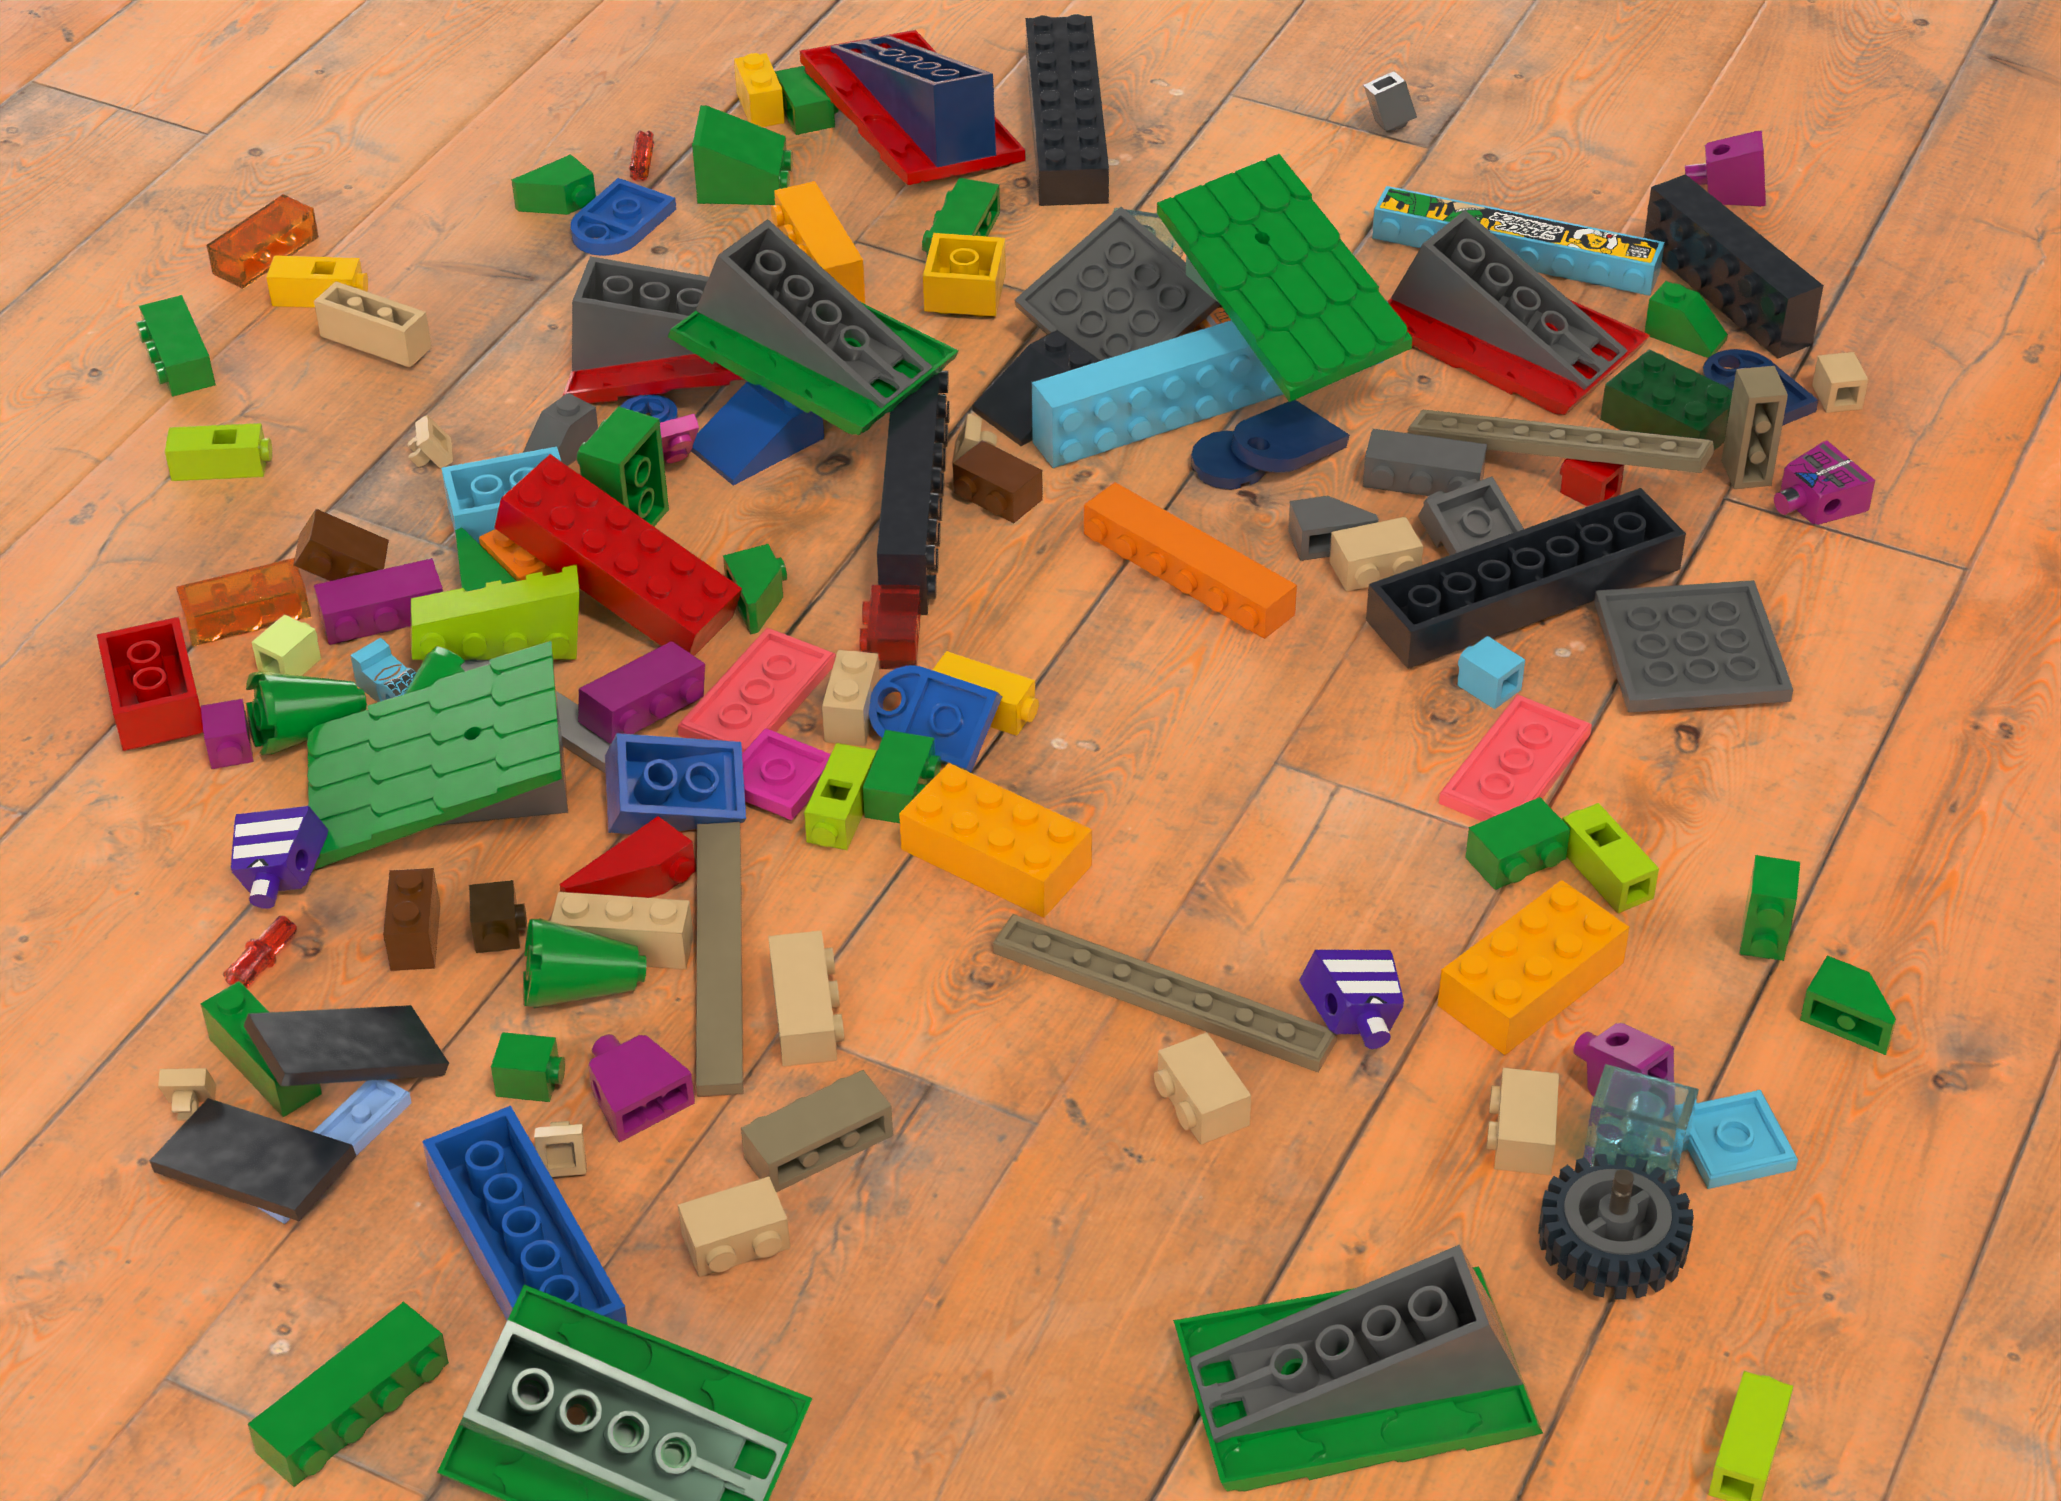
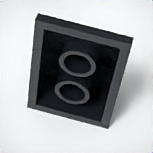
[972,330,1101,446]

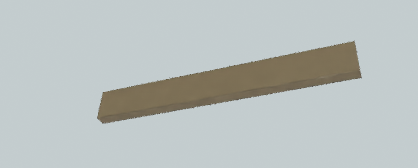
[1407,409,1714,473]
[696,822,744,1096]
[993,914,1337,1073]

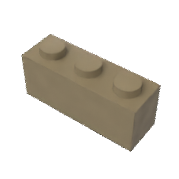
[1721,366,1788,489]
[741,1070,893,1192]

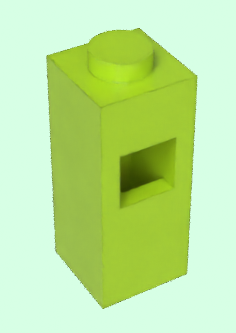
[165,423,272,481]
[804,743,877,850]
[1562,803,1659,914]
[1708,1371,1794,1501]

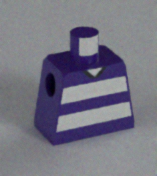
[231,806,329,909]
[1299,950,1404,1049]

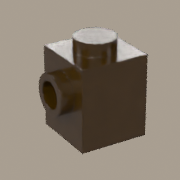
[469,880,527,953]

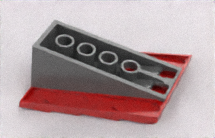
[1387,210,1650,415]
[563,256,744,403]

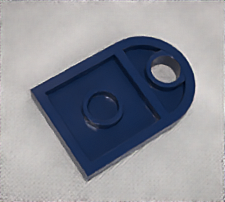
[1702,349,1818,426]
[1231,400,1350,472]

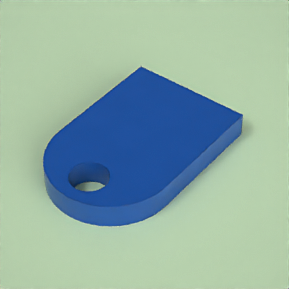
[571,178,676,256]
[869,665,1002,773]

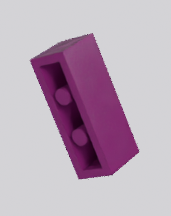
[314,558,443,645]
[578,641,705,744]

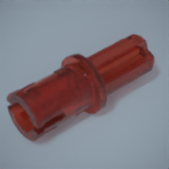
[223,915,297,989]

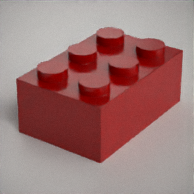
[97,617,204,751]

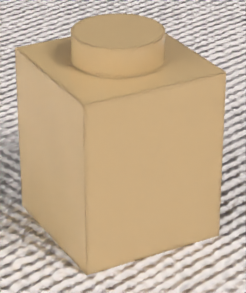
[1812,352,1868,413]

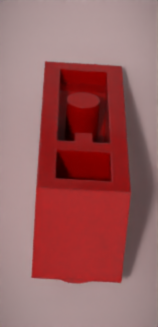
[559,816,696,898]

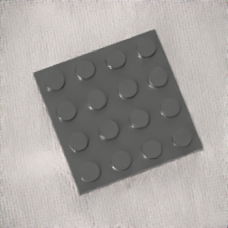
[1015,207,1221,361]
[1594,580,1793,712]

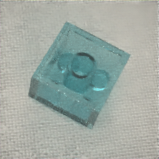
[1583,1064,1699,1183]

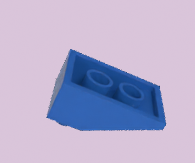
[691,382,824,486]
[605,733,746,834]

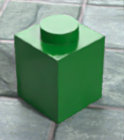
[491,1032,565,1102]

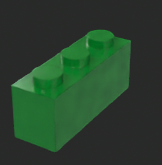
[922,178,1000,257]
[136,295,216,397]
[200,981,322,1117]

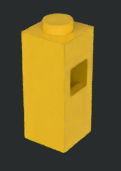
[266,256,368,308]
[932,651,1039,736]

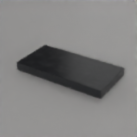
[244,1005,449,1086]
[149,1098,356,1221]

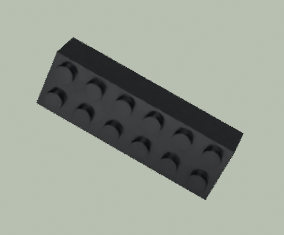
[1643,174,1824,359]

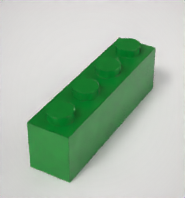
[248,1301,449,1487]

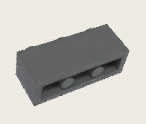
[1363,428,1487,496]

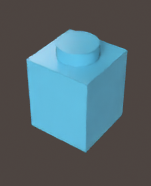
[1457,636,1525,709]

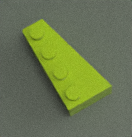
[411,565,579,660]

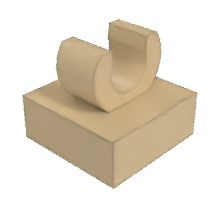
[953,414,997,463]
[408,415,453,469]
[158,1068,216,1121]
[534,1121,587,1177]

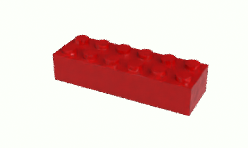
[494,454,742,656]

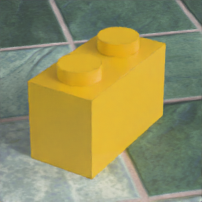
[734,53,785,127]

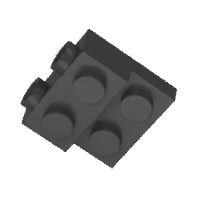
[1418,476,1524,555]

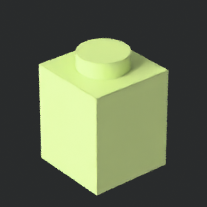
[252,614,321,676]

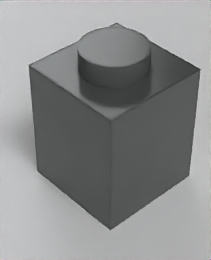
[1363,71,1417,131]

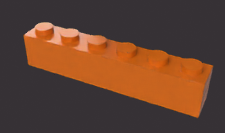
[1084,482,1297,639]

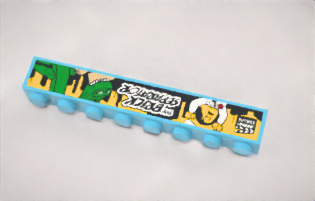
[1372,186,1664,296]

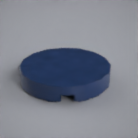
[1191,430,1266,490]

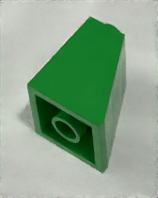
[692,105,793,205]

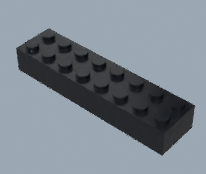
[1025,14,1109,206]
[877,370,950,615]
[1366,488,1686,669]

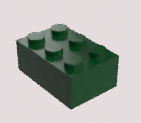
[1600,349,1733,451]

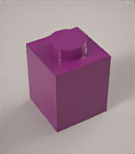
[201,698,254,769]

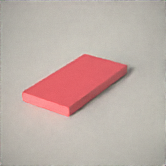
[677,628,836,753]
[1439,694,1592,821]

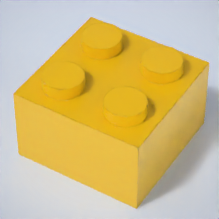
[923,233,1006,317]

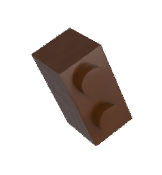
[953,440,1043,524]
[293,509,389,581]
[383,868,440,971]

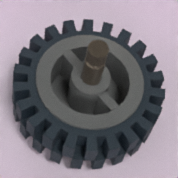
[1538,1154,1694,1299]

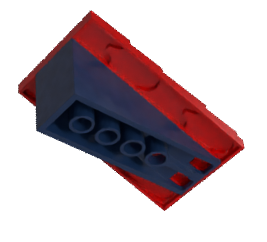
[800,30,1026,185]

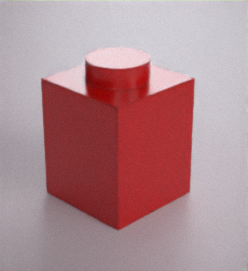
[1560,458,1624,507]

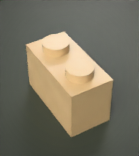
[1330,517,1423,592]
[822,650,880,746]
[1154,1032,1251,1145]
[1487,1068,1559,1175]
[678,1177,790,1277]

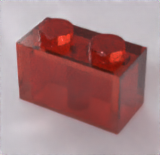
[860,585,921,669]

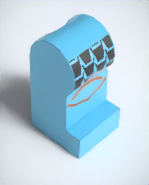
[351,638,416,702]

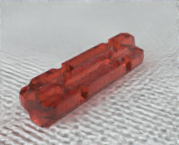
[629,130,654,181]

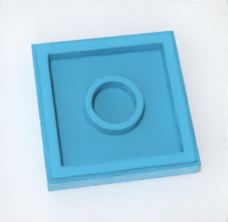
[1672,1090,1798,1189]

